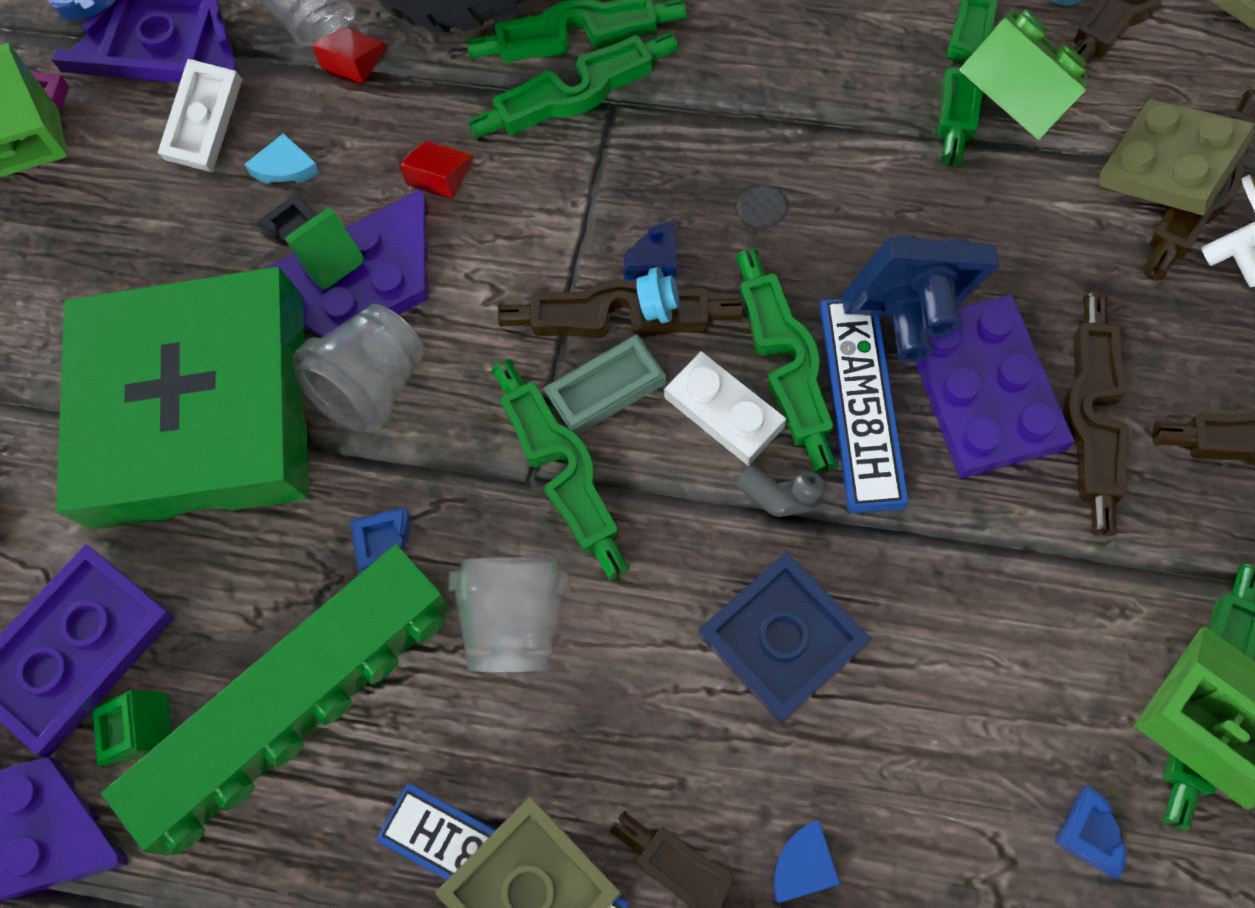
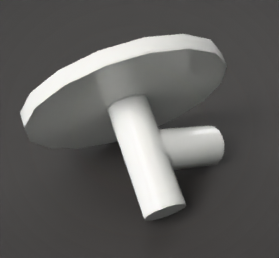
[1201,175,1255,287]

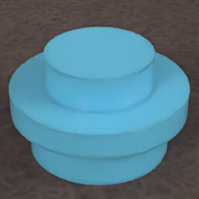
[637,267,680,323]

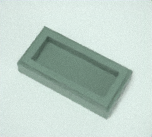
[543,334,666,436]

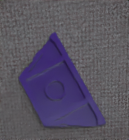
[51,0,240,83]
[264,189,428,349]
[0,757,128,902]

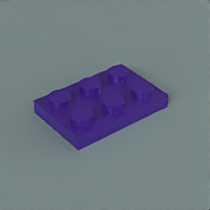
[915,294,1074,479]
[0,544,175,758]

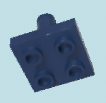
[841,235,1000,362]

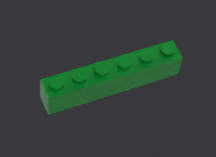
[101,544,452,856]

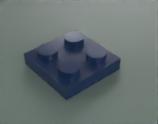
[698,551,872,725]

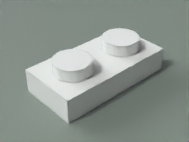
[158,59,242,172]
[664,352,786,466]

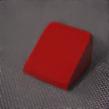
[313,27,387,84]
[400,141,473,200]

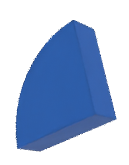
[350,507,411,574]
[1055,785,1126,879]
[773,820,840,904]

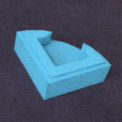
[244,133,320,184]

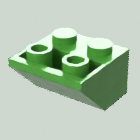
[959,9,1088,140]
[0,42,68,177]
[1133,626,1255,810]

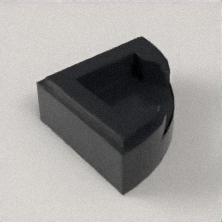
[255,193,317,246]

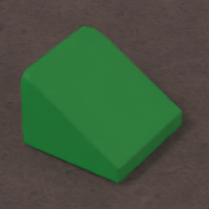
[285,207,364,290]
[92,690,172,767]

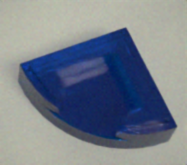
[623,221,677,280]

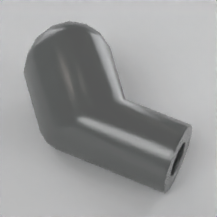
[735,464,825,517]

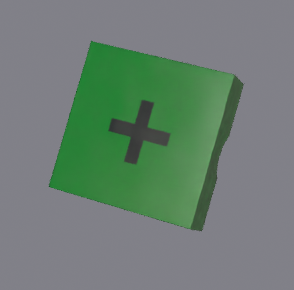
[56,267,309,530]

